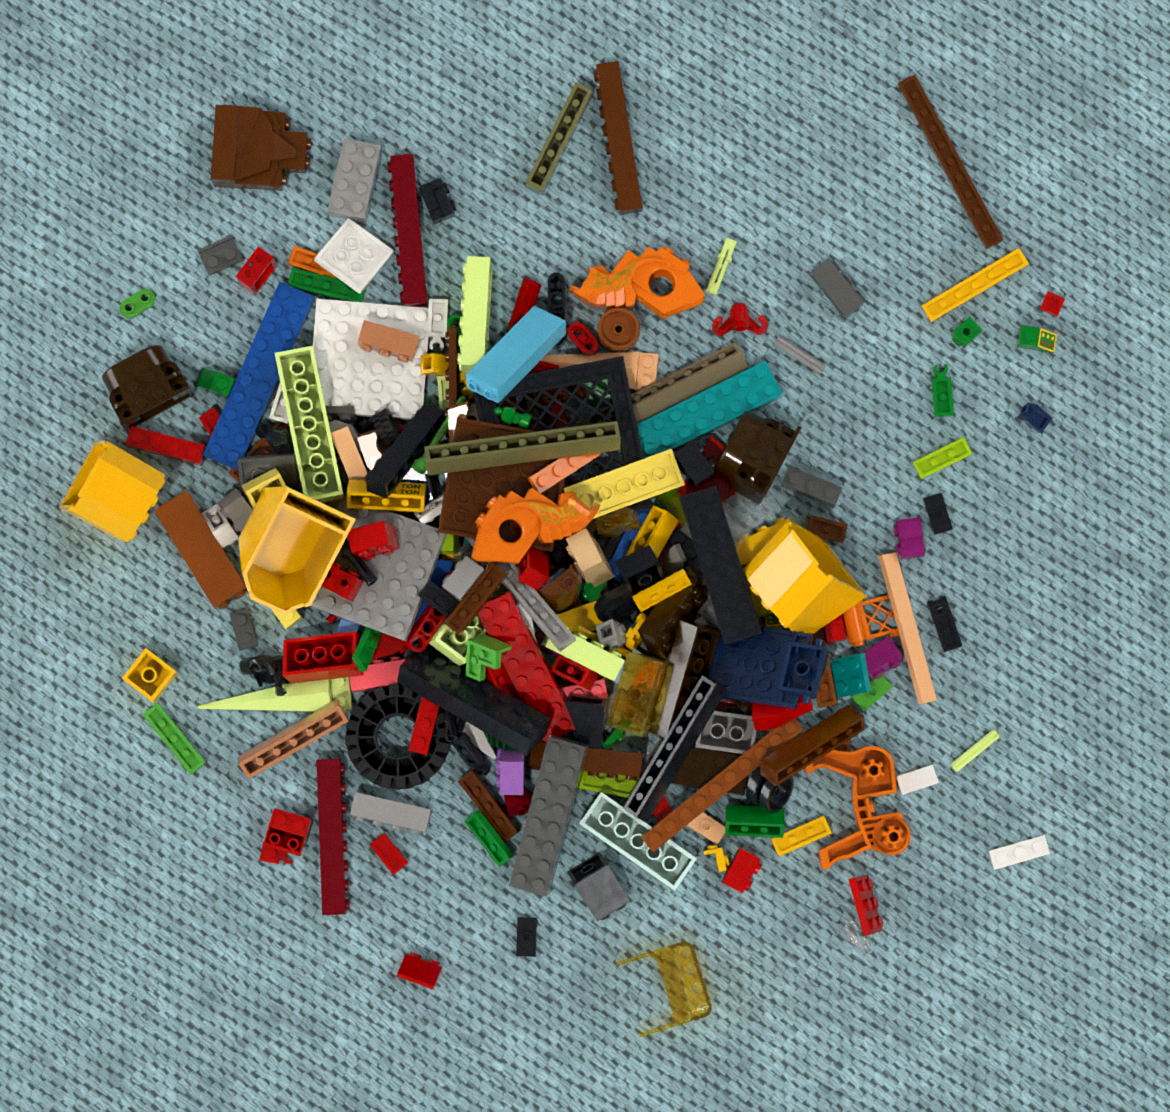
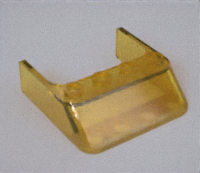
[617,941,712,1037]

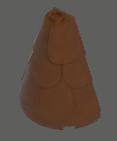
[537,558,583,615]

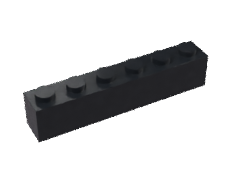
[365,403,446,499]

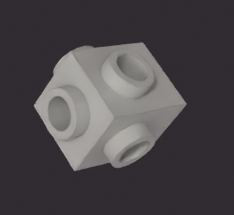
[596,619,627,649]

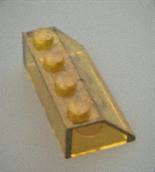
[606,651,668,737]

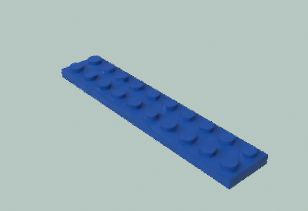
[203,282,315,471]

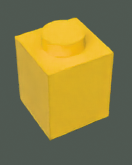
[420,353,449,377]

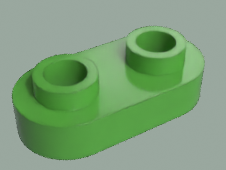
[120,289,155,319]

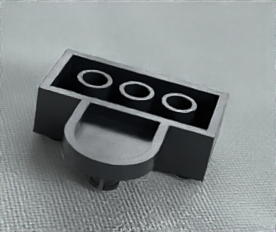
[594,545,665,622]

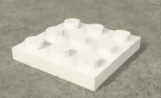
[314,218,394,294]

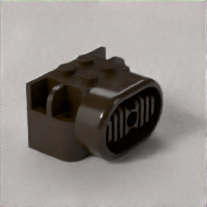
[102,345,194,431]
[715,410,802,505]

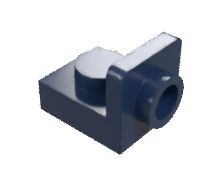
[1018,403,1052,433]

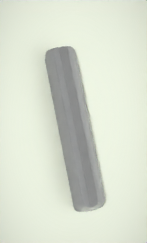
[775,336,826,374]

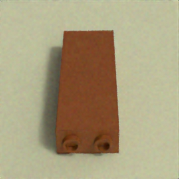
[154,490,247,610]

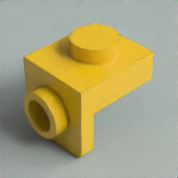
[703,845,729,872]

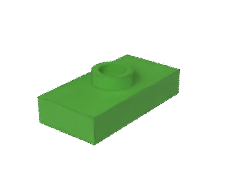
[851,676,893,712]

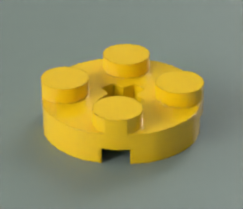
[624,612,648,651]

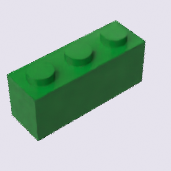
[725,805,784,838]

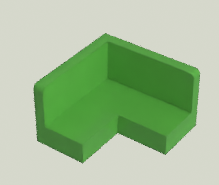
[466,634,511,681]

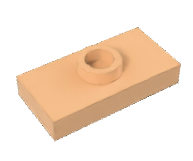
[687,812,725,844]

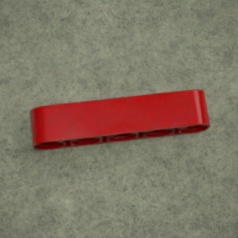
[405,568,455,652]

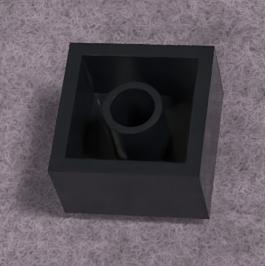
[674,441,716,490]

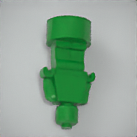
[494,406,532,429]

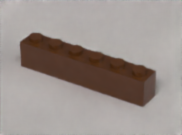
[759,704,865,786]
[526,742,645,781]

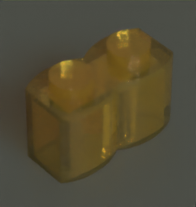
[595,508,641,538]

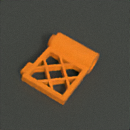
[842,595,900,647]

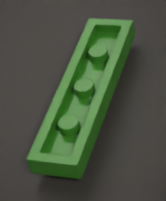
[143,703,206,775]

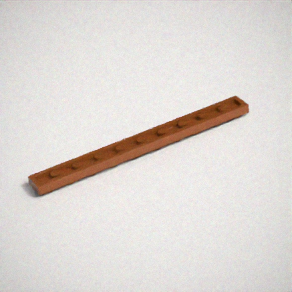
[641,719,804,852]

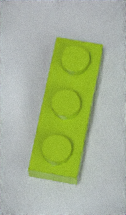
[912,437,972,480]

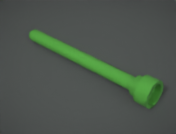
[411,396,467,474]

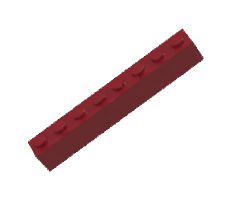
[387,154,428,307]
[316,759,350,915]

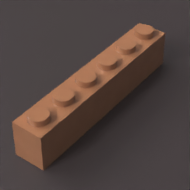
[238,699,349,779]

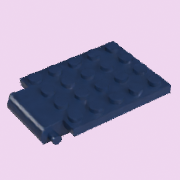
[709,626,828,710]

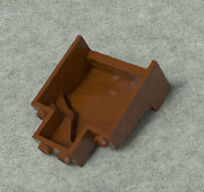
[211,105,312,191]

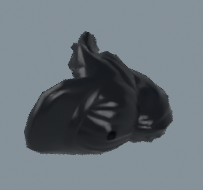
[256,425,294,454]
[239,655,287,696]

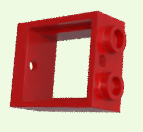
[235,246,278,296]

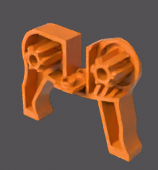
[804,746,911,870]

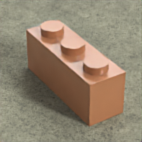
[357,320,419,363]

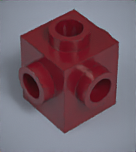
[504,785,532,818]

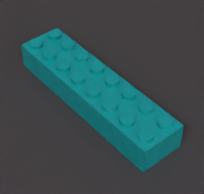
[637,361,783,459]

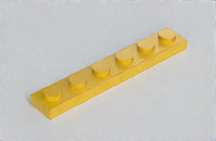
[921,248,1029,323]

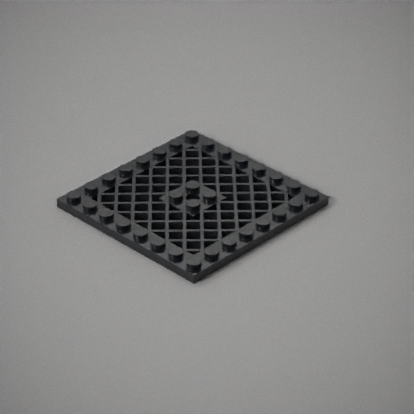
[473,356,653,519]

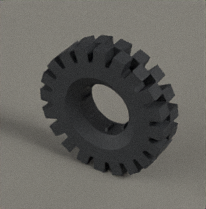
[345,684,450,790]

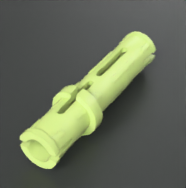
[706,238,737,295]

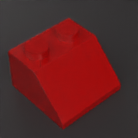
[396,952,443,990]

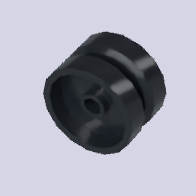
[746,766,794,813]

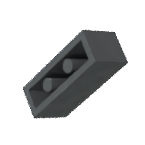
[810,258,864,319]
[781,466,842,508]

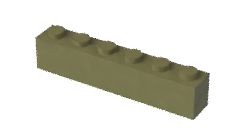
[525,82,593,195]

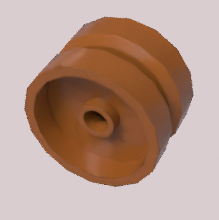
[598,308,640,353]

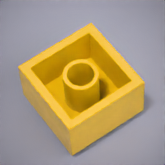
[122,648,179,703]

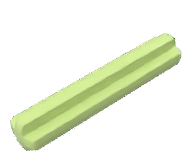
[951,730,1000,772]

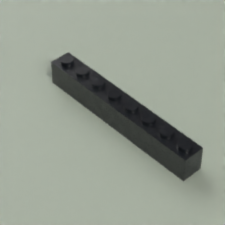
[623,675,727,822]

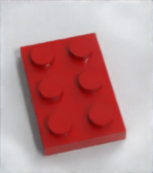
[848,874,883,936]

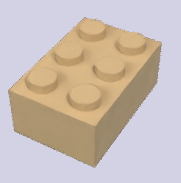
[566,528,615,587]

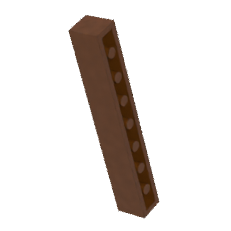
[593,61,643,215]

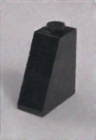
[566,694,607,749]

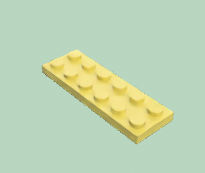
[563,449,685,519]

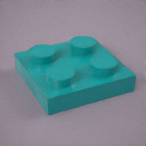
[831,653,871,698]

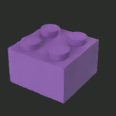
[496,748,525,795]

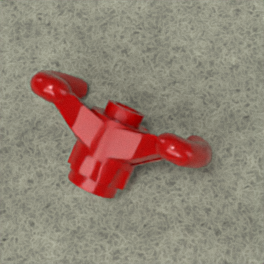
[712,303,769,336]

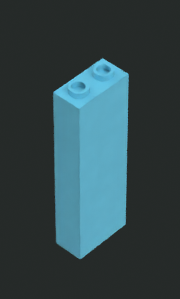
[466,306,566,403]

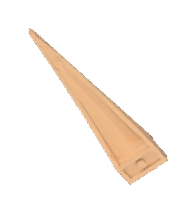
[540,352,659,391]

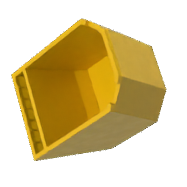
[59,440,166,542]
[238,486,356,615]
[744,520,867,634]

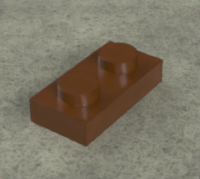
[807,515,848,544]

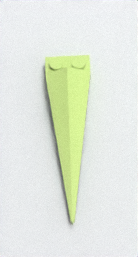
[197,677,353,712]

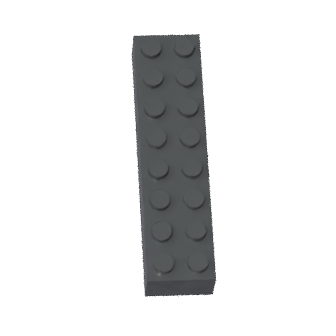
[509,735,589,897]

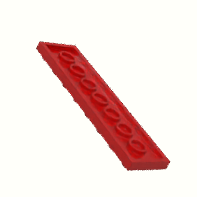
[478,591,576,743]

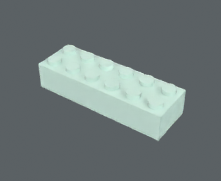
[579,792,697,891]

